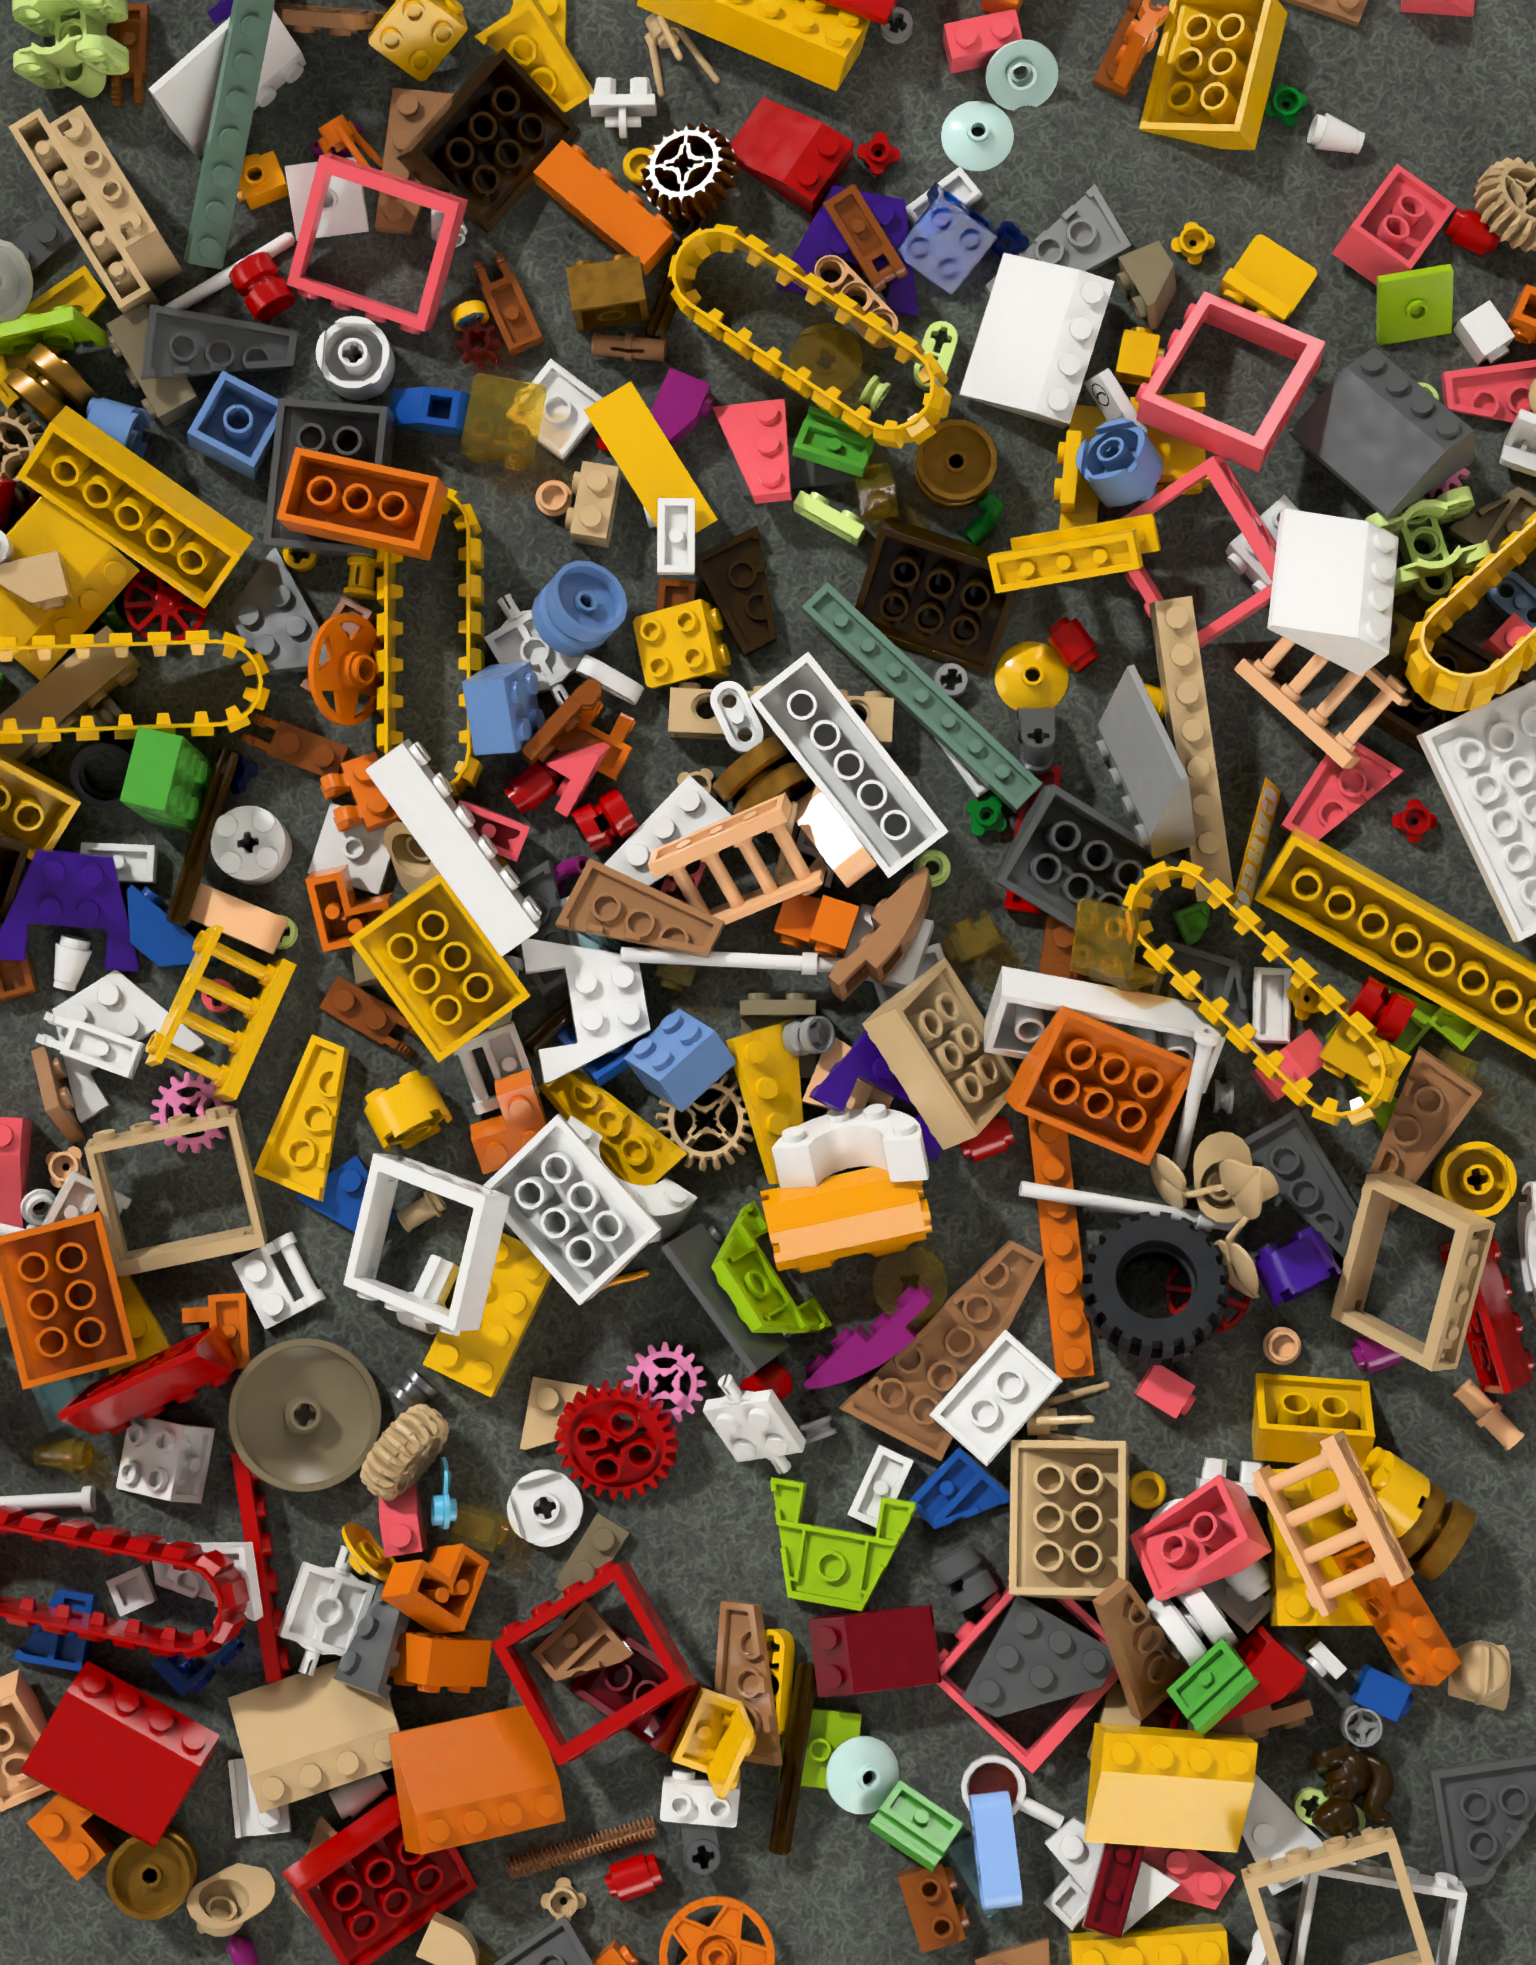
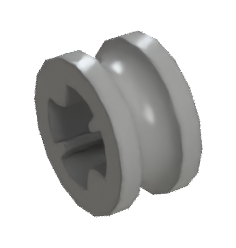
[880,7,913,44]
[934,663,968,698]
[1211,1079,1234,1114]
[799,1415,837,1444]

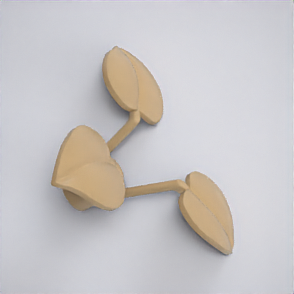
[1150,1152,1279,1299]

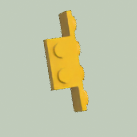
[1053,405,1107,529]

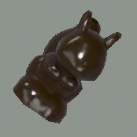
[1307,1743,1394,1839]

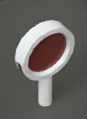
[961,1754,1065,1830]

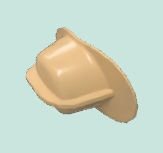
[384,822,440,894]
[1193,1131,1252,1223]
[1448,1640,1511,1711]
[186,1863,275,1937]

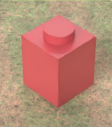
[1133,1365,1196,1419]

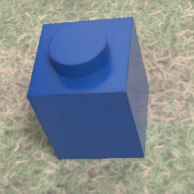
[1349,1663,1414,1723]

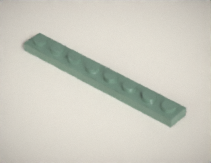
[184,0,275,270]
[801,582,1043,813]

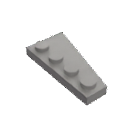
[985,184,1132,297]

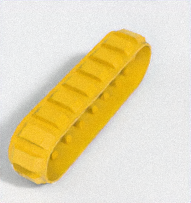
[667,224,952,449]
[377,487,485,803]
[1404,512,1536,712]
[0,630,270,744]
[1122,860,1399,1126]

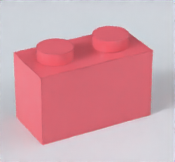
[943,8,1023,74]

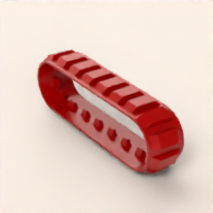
[0,1505,250,1659]

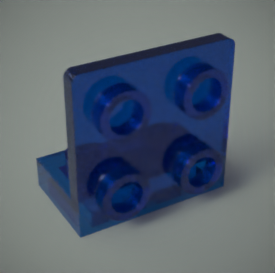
[895,182,997,294]
[151,1627,247,1697]

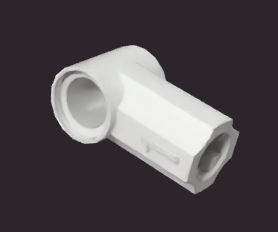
[396,1254,460,1335]

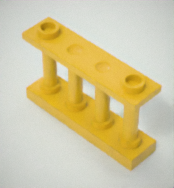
[988,513,1161,593]
[145,925,296,1103]

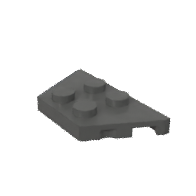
[228,548,328,676]
[1121,940,1253,1040]

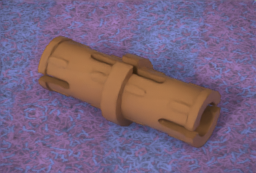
[591,332,668,363]

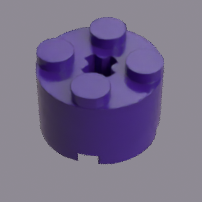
[1254,1226,1342,1307]

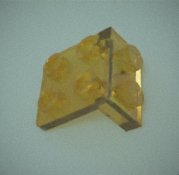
[461,373,547,471]
[1069,898,1158,992]

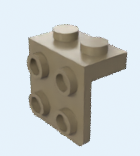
[740,993,816,1078]

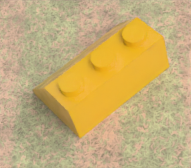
[1252,1373,1375,1466]

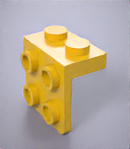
[368,0,468,81]
[1217,234,1317,324]
[633,599,731,689]
[670,1687,756,1800]

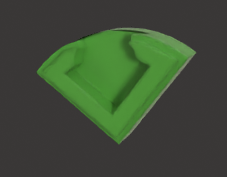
[1172,900,1210,947]

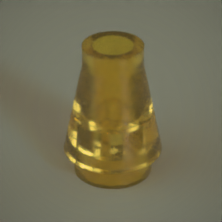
[33,1437,94,1475]

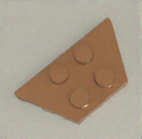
[274,2,387,36]

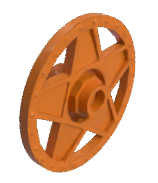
[308,613,384,726]
[659,1896,775,1965]

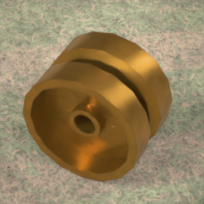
[4,343,100,423]
[914,419,997,509]
[712,736,809,815]
[1397,1481,1476,1581]
[106,1826,200,1920]

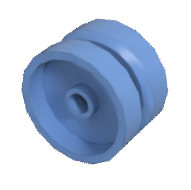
[531,561,628,657]

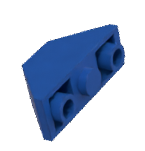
[390,386,502,443]
[127,885,221,970]

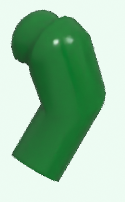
[963,492,1004,546]

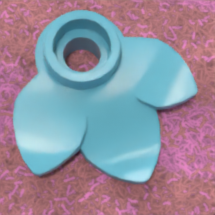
[431,1457,457,1530]

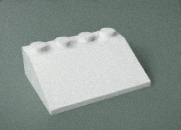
[148,9,306,159]
[959,253,1115,429]
[1267,509,1399,676]
[483,1113,662,1306]

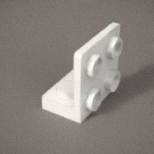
[116,1415,215,1504]

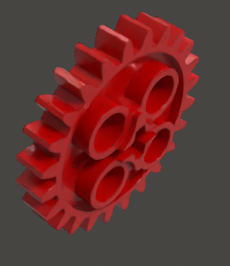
[554,1380,679,1500]

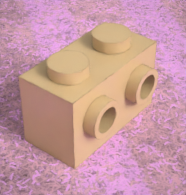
[565,461,622,548]

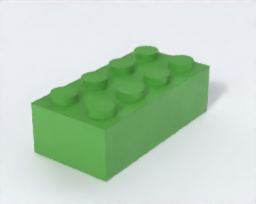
[120,726,213,832]

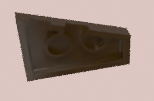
[695,526,777,658]

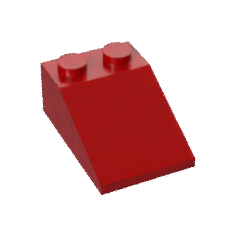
[731,97,854,215]
[1212,1622,1308,1728]

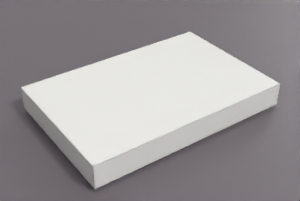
[929,1329,1063,1467]

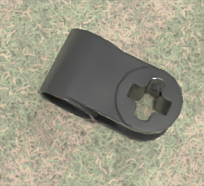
[1017,707,1056,775]
[678,1823,721,1875]

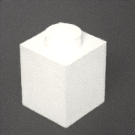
[1453,300,1515,365]

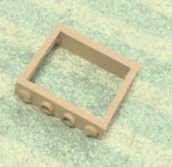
[49,105,183,289]
[84,1106,268,1278]
[1330,1173,1496,1371]
[1241,1826,1435,1965]

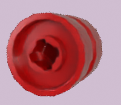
[228,252,296,322]
[571,787,639,855]
[1347,976,1417,1045]

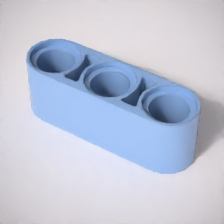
[969,1790,1023,1910]

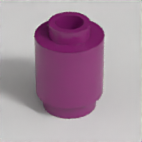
[1350,1326,1404,1375]

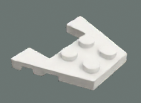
[521,938,651,1085]
[52,970,206,1123]

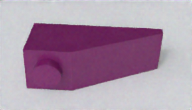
[651,367,715,447]

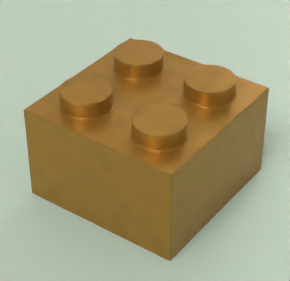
[566,254,649,332]

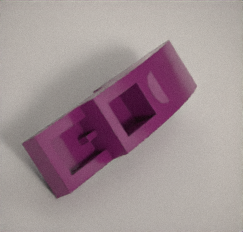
[803,1282,934,1389]

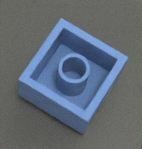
[187,370,278,481]
[462,661,545,755]
[624,1008,737,1113]

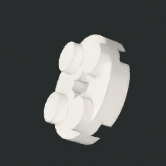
[507,1469,584,1547]

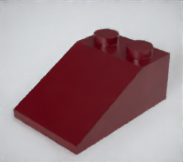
[809,1604,942,1697]
[570,1624,714,1755]

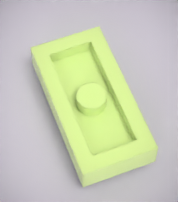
[793,491,865,547]

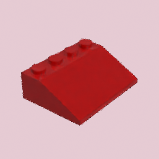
[1438,1234,1534,1394]
[57,1324,240,1436]
[21,1661,220,1848]
[282,1792,478,1965]

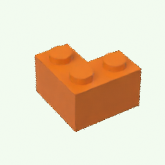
[305,864,395,952]
[774,894,859,957]
[470,1069,549,1175]
[380,1543,489,1634]
[388,1628,492,1693]
[27,1794,115,1881]

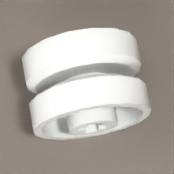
[0,239,34,322]
[1145,1587,1238,1667]

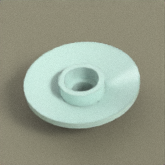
[985,39,1058,111]
[941,101,1014,171]
[826,1736,899,1814]

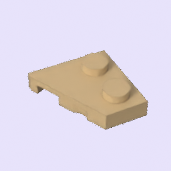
[520,1377,600,1450]

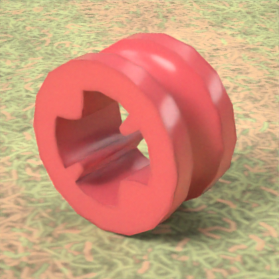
[201,979,236,1013]

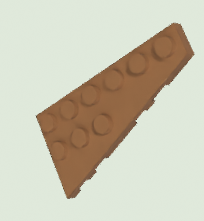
[839,1240,1045,1461]

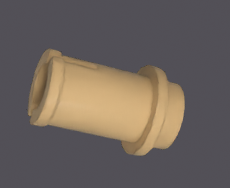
[396,1190,447,1233]

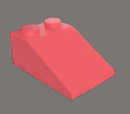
[1332,164,1456,286]
[0,1117,33,1228]
[1129,1474,1272,1602]

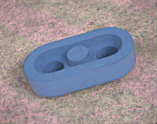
[1487,571,1536,629]

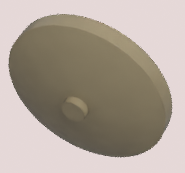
[227,1338,381,1492]

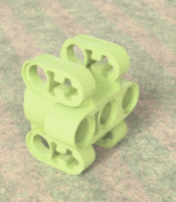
[12,0,129,98]
[1364,486,1491,601]

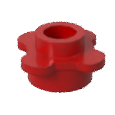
[857,132,900,176]
[1391,799,1437,844]

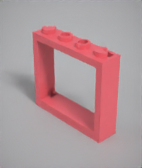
[286,153,468,335]
[1135,291,1326,472]
[1123,456,1277,649]
[937,1575,1119,1774]

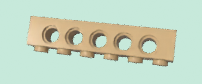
[9,108,160,314]
[668,682,894,748]

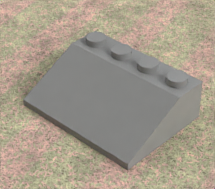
[1095,664,1196,859]

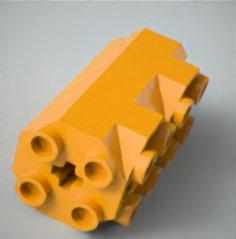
[760,1167,933,1273]

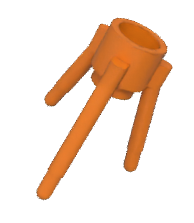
[317,114,383,168]

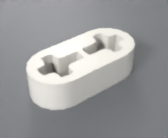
[575,655,644,705]

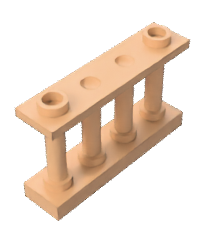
[1234,636,1411,769]
[648,793,827,925]
[1252,1430,1415,1617]

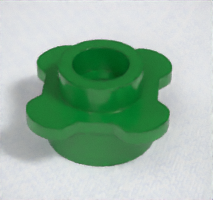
[1264,84,1307,127]
[966,796,1007,836]

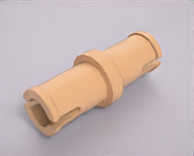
[1453,1378,1525,1451]

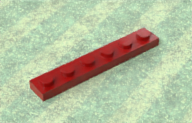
[231,1453,292,1683]

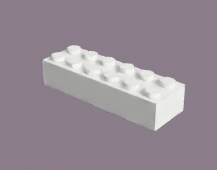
[748,652,949,878]
[365,738,542,957]
[984,966,1226,1093]

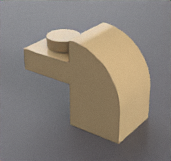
[416,1912,479,1965]

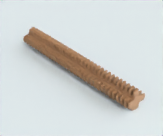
[505,1815,659,1880]

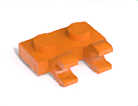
[1112,0,1169,88]
[554,701,636,781]
[320,751,402,833]
[182,1293,251,1369]

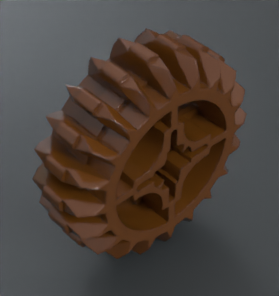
[641,122,740,222]

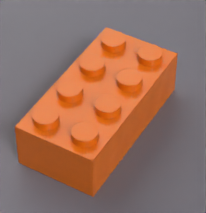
[276,447,449,561]

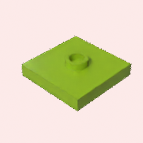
[1376,264,1454,346]
[778,1708,862,1789]

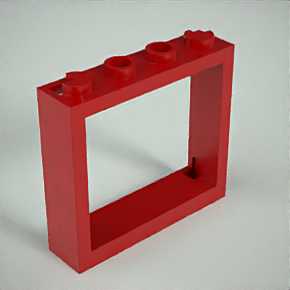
[491,1560,697,1767]

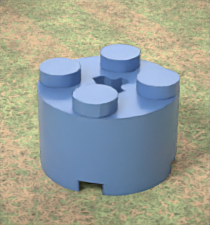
[86,397,150,459]
[1076,419,1163,508]

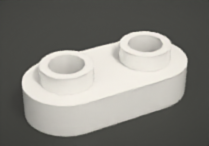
[710,681,764,754]

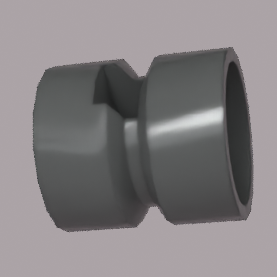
[929,1541,999,1613]

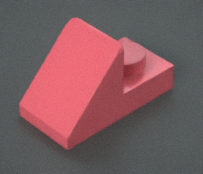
[546,742,610,817]

